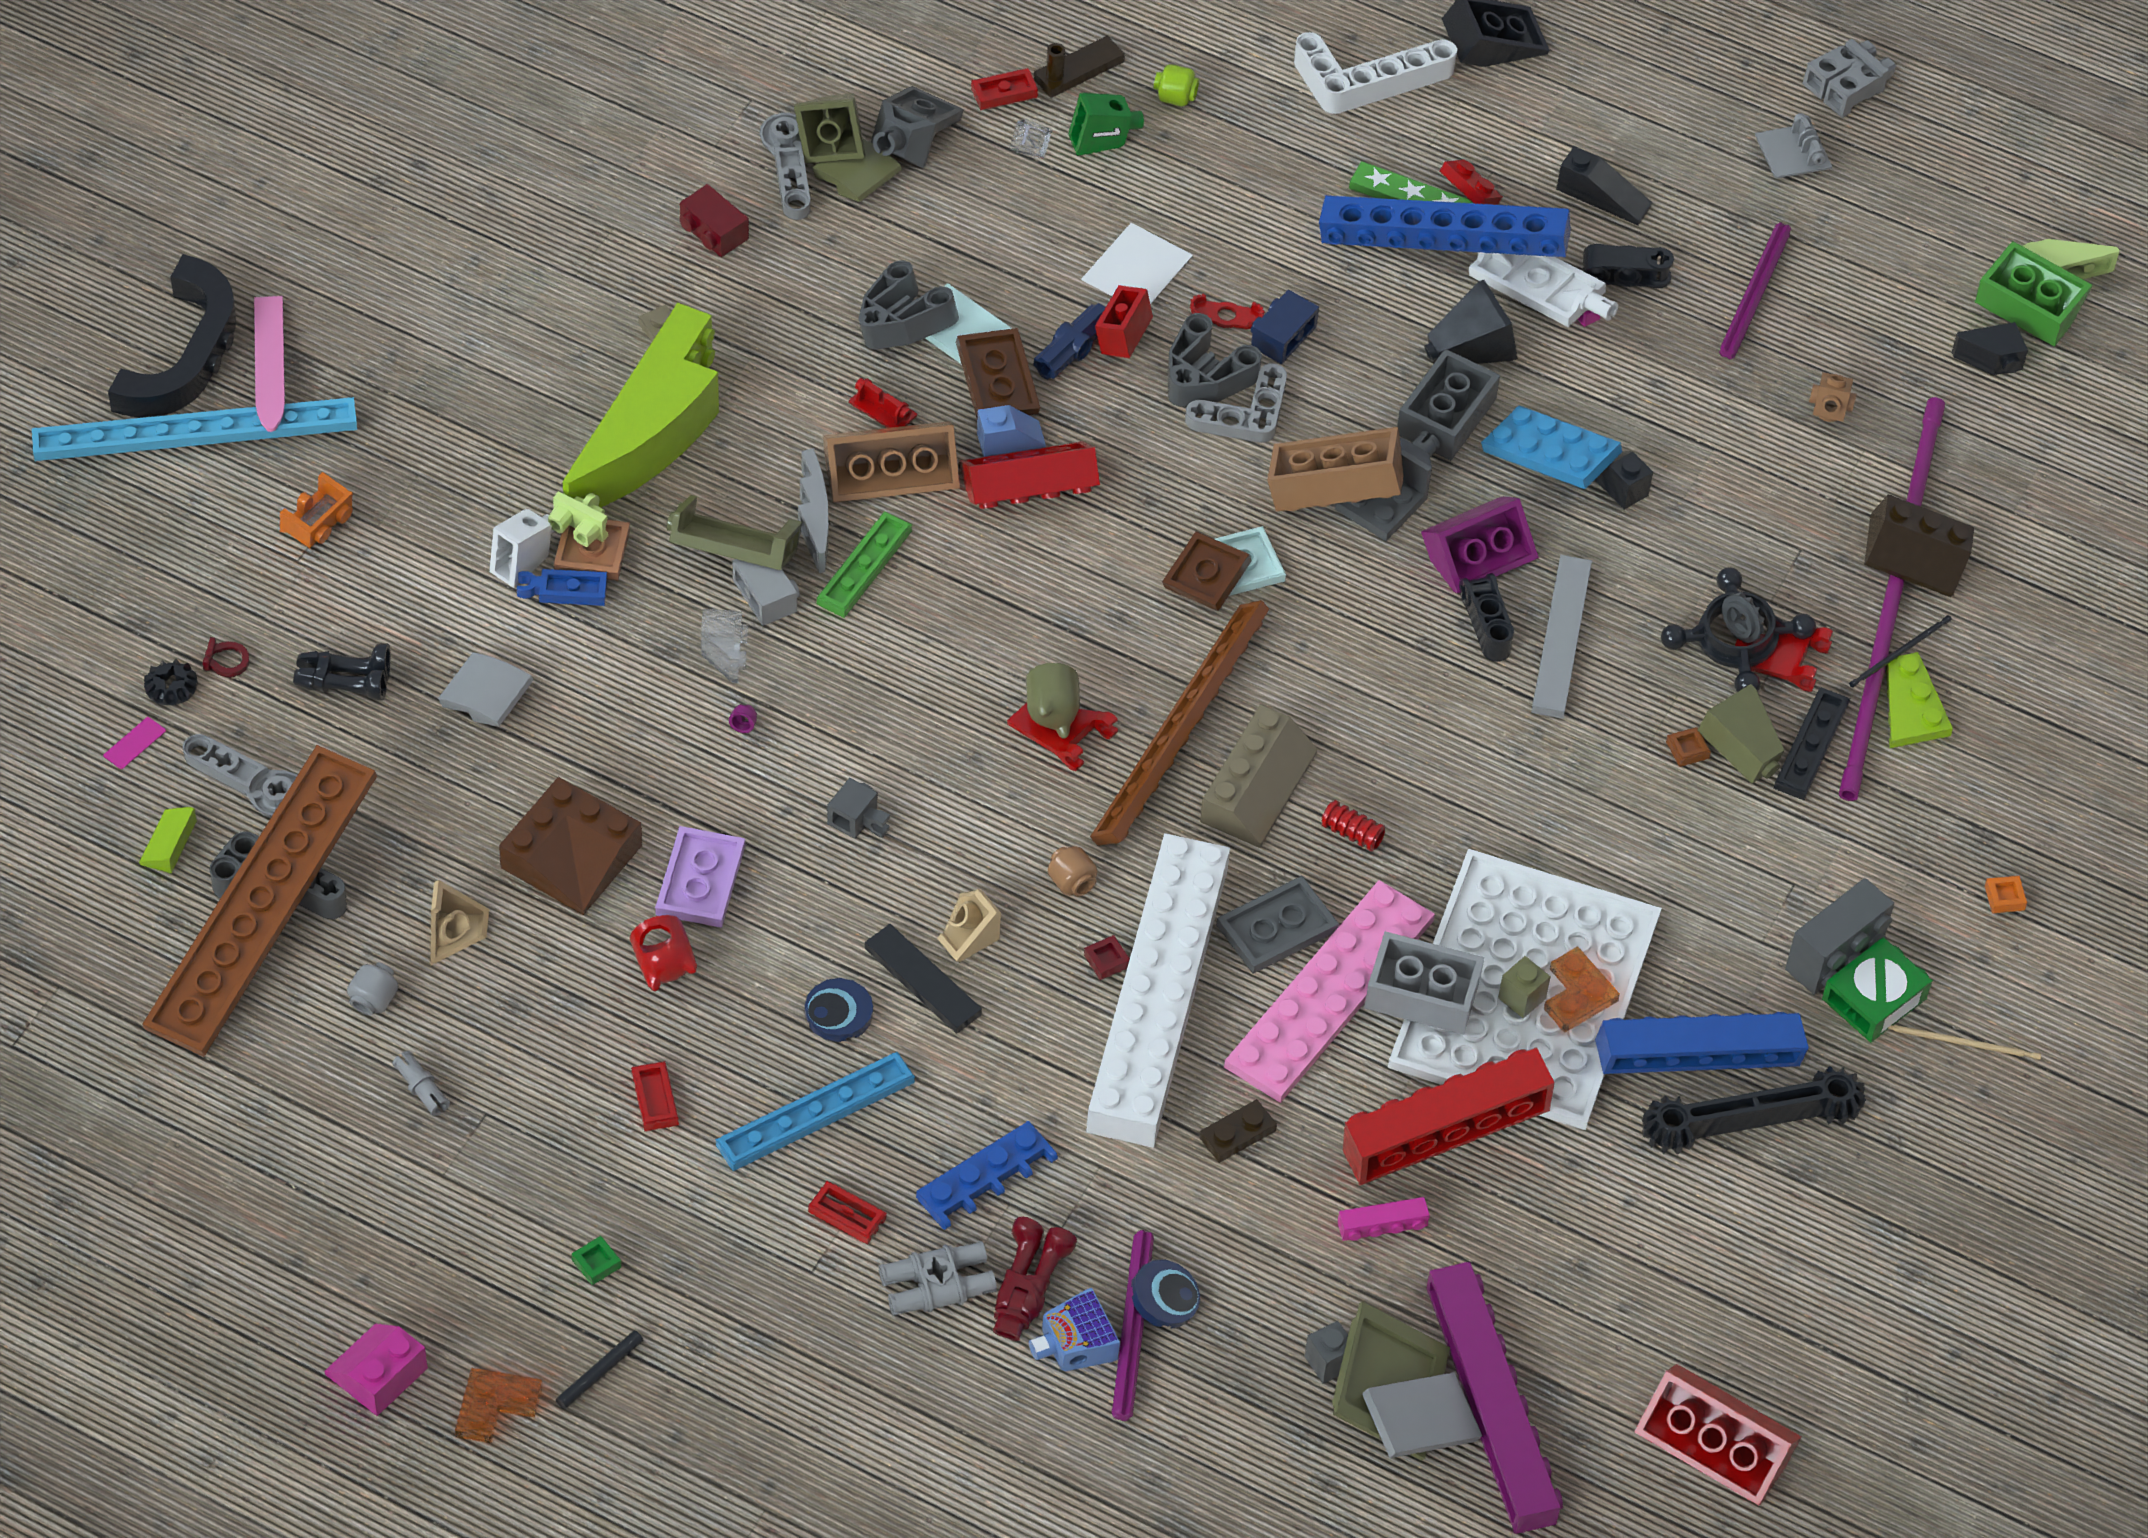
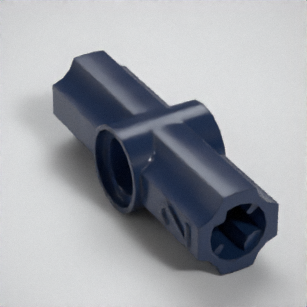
[1033,303,1106,380]

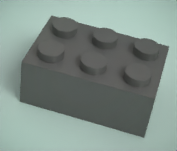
[1397,349,1500,461]
[1785,878,1895,995]

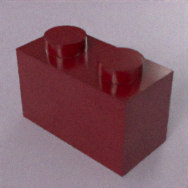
[679,184,749,258]

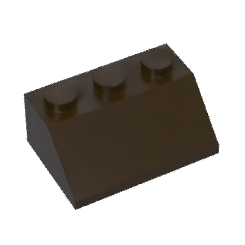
[1864,494,1974,597]

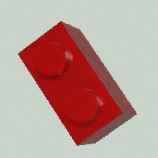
[1095,285,1153,358]

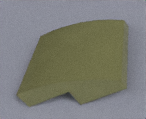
[812,139,902,202]

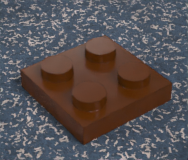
[1162,531,1252,611]

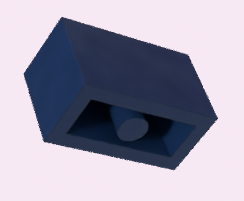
[1250,289,1319,365]

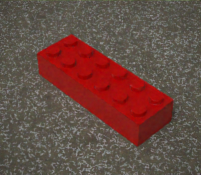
[1343,1047,1555,1186]

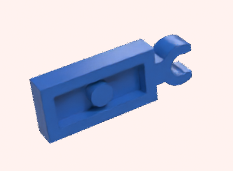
[517,569,607,606]

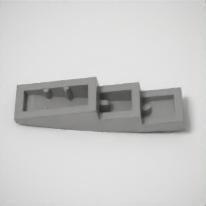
[798,448,829,573]

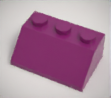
[1421,496,1539,593]

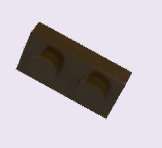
[1199,1099,1277,1163]

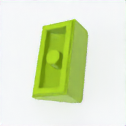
[139,807,197,873]

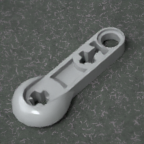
[759,113,810,220]
[183,734,297,818]

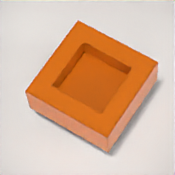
[1985,876,2027,914]

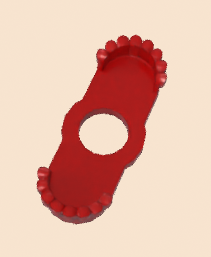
[1190,294,1265,329]

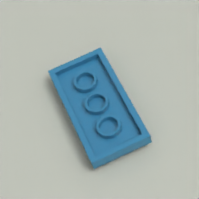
[1481,405,1622,489]

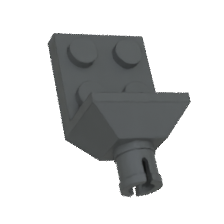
[871,86,964,168]
[1335,431,1440,541]

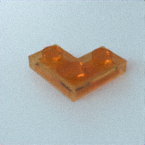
[1544,946,1620,1033]
[455,1368,543,1443]

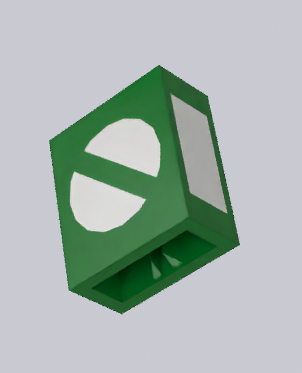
[1822,937,1933,1043]

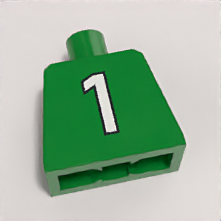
[1068,93,1144,156]

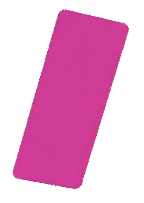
[103,717,166,769]

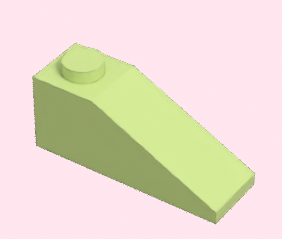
[2022,239,2120,279]

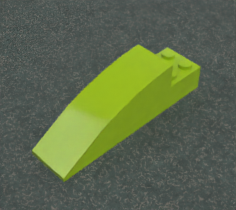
[563,302,719,508]

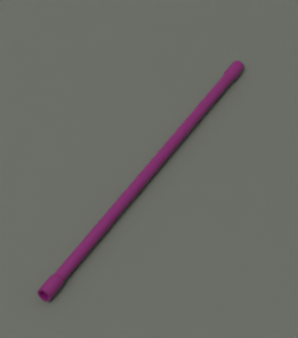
[1839,397,1945,801]

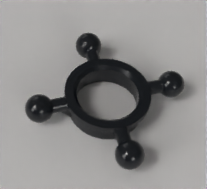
[1661,567,1816,692]

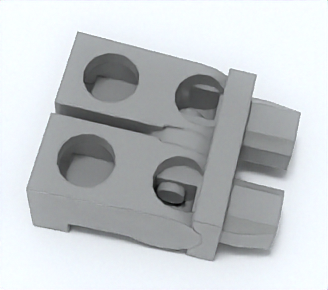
[1802,38,1896,118]

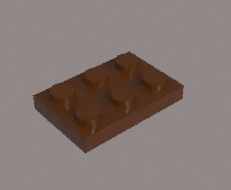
[956,328,1041,418]

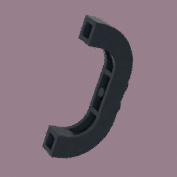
[108,254,236,418]

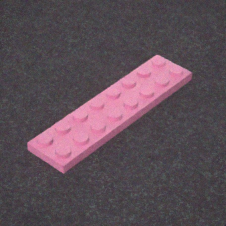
[1224,880,1435,1103]

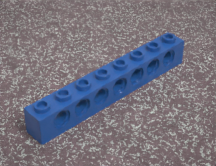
[1319,195,1571,257]

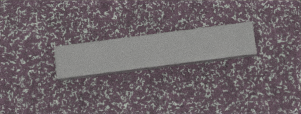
[1531,555,1592,719]

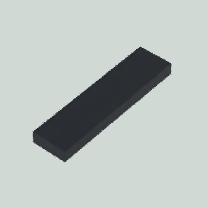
[1773,687,1851,800]
[865,924,982,1034]

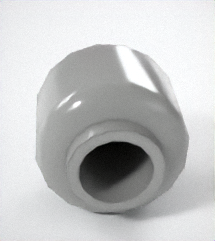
[347,962,398,1016]

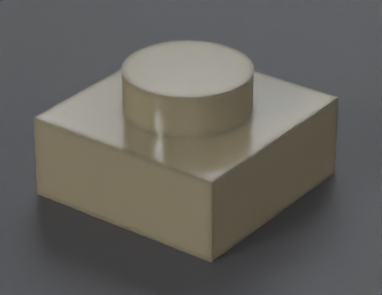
[638,304,671,342]

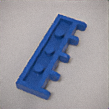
[916,1121,1058,1230]

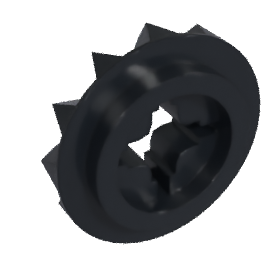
[144,659,198,706]

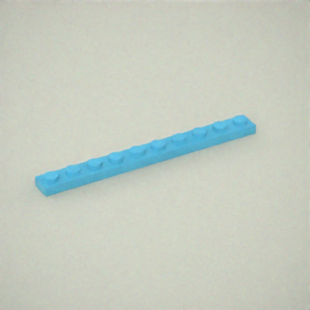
[32,397,357,461]

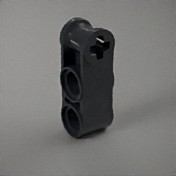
[1583,244,1674,289]
[1459,573,1514,662]

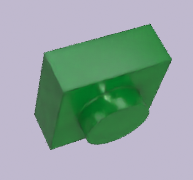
[571,1236,622,1285]

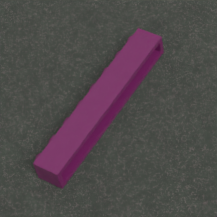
[1426,1262,1563,1534]

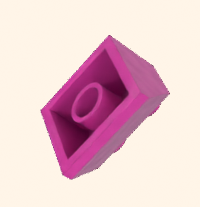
[324,1323,428,1416]

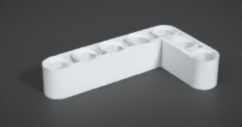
[1294,32,1457,114]

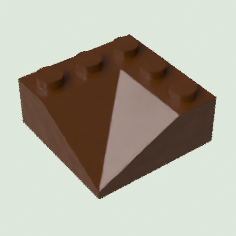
[499,777,642,915]

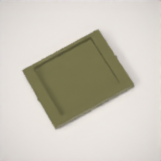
[1332,1301,1450,1461]

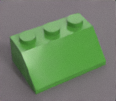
[1975,241,2092,347]

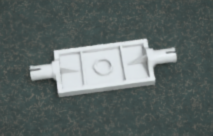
[1469,252,1618,327]

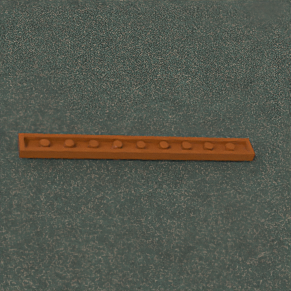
[1090,600,1269,846]

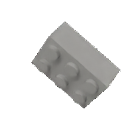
[1364,931,1485,1035]

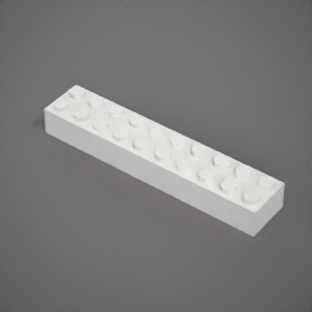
[1086,833,1230,1148]

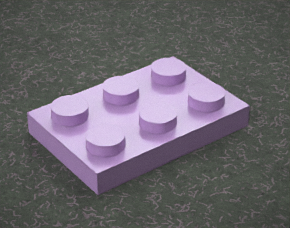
[655,826,745,928]

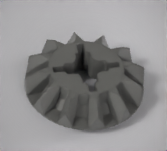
[1722,592,1765,643]

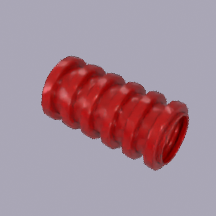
[1321,800,1385,852]

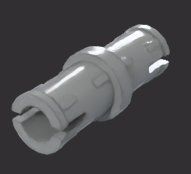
[392,1051,450,1116]

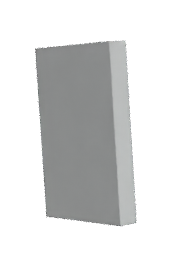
[1362,1372,1482,1458]

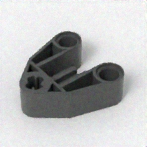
[858,260,959,349]
[1167,313,1262,407]

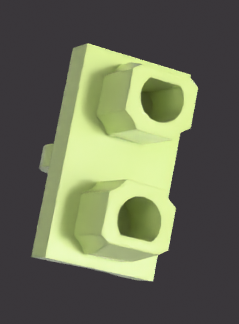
[548,491,608,547]

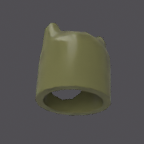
[1026,663,1080,738]

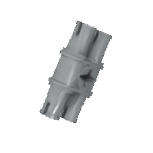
[879,1241,997,1316]

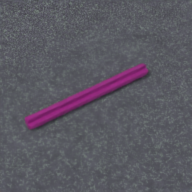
[1719,222,1791,360]
[1112,1230,1154,1422]

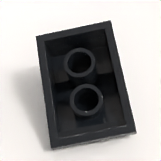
[1441,0,1550,67]

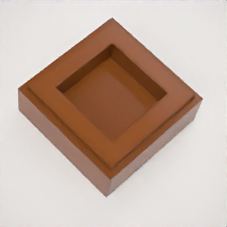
[1666,727,1711,767]

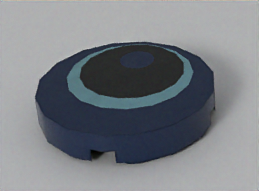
[805,978,873,1042]
[1131,1259,1200,1329]

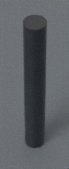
[555,1330,643,1410]

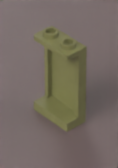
[667,495,802,570]

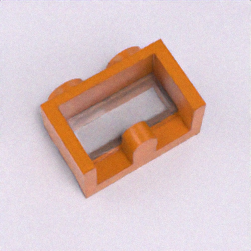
[280,472,353,549]

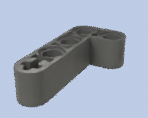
[210,832,347,919]

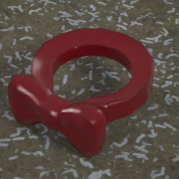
[203,637,249,677]

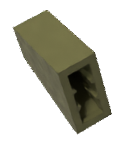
[1698,684,1784,784]

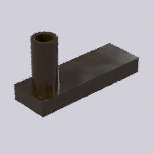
[1034,35,1125,98]

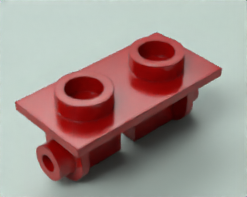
[848,378,918,428]

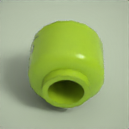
[1153,64,1200,107]

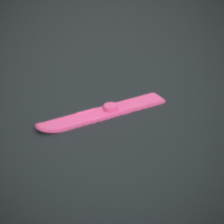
[254,296,285,432]

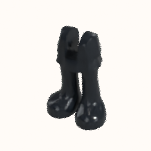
[293,643,391,701]

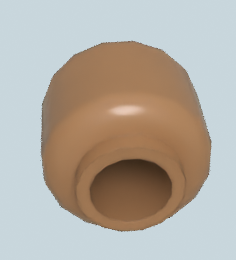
[1048,846,1098,897]

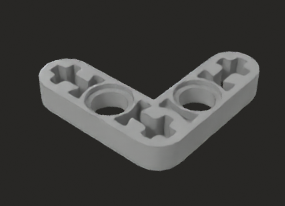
[1185,363,1287,443]

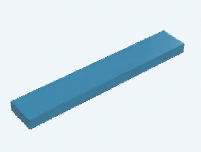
[716,1052,915,1171]

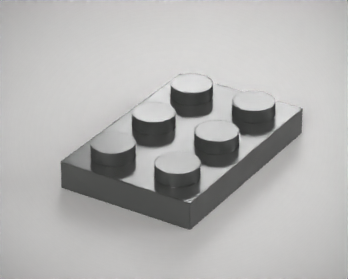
[1216,876,1339,974]

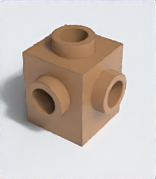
[1809,372,1856,422]

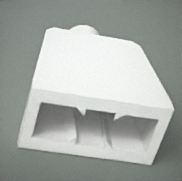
[489,509,555,588]

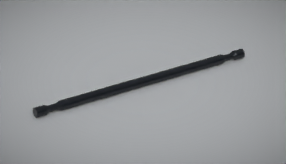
[1849,615,1952,688]

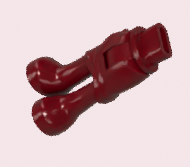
[992,1217,1077,1341]

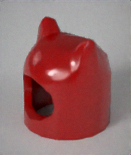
[629,915,697,992]

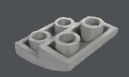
[438,652,534,727]

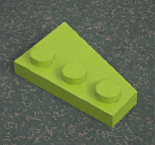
[1886,652,1953,749]

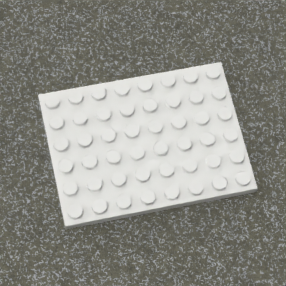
[1388,849,1662,1130]

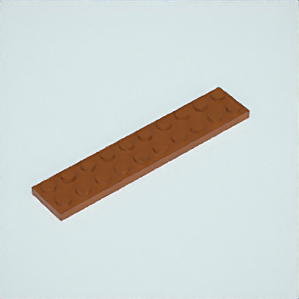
[142,745,377,1057]

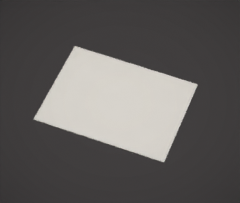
[1081,223,1193,304]

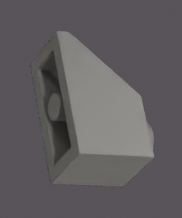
[732,559,800,626]

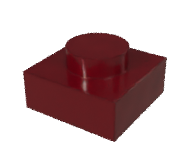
[1084,935,1130,980]

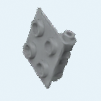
[1755,113,1832,179]

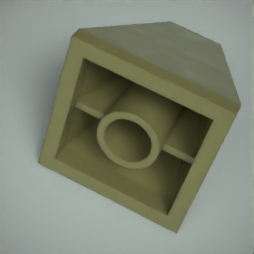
[794,93,865,163]

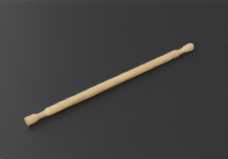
[1888,1025,2041,1060]

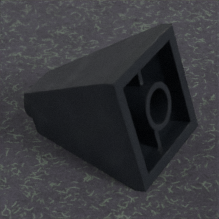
[1424,279,1518,364]

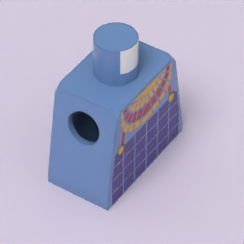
[1029,1287,1120,1371]

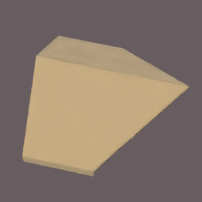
[430,880,490,966]
[937,889,1001,962]

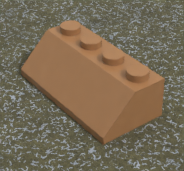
[823,421,960,503]
[1267,427,1403,512]

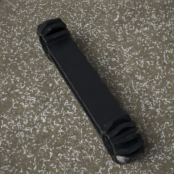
[1642,1066,1866,1155]

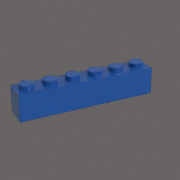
[1595,1012,1809,1074]

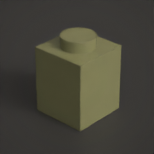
[1498,956,1551,1019]

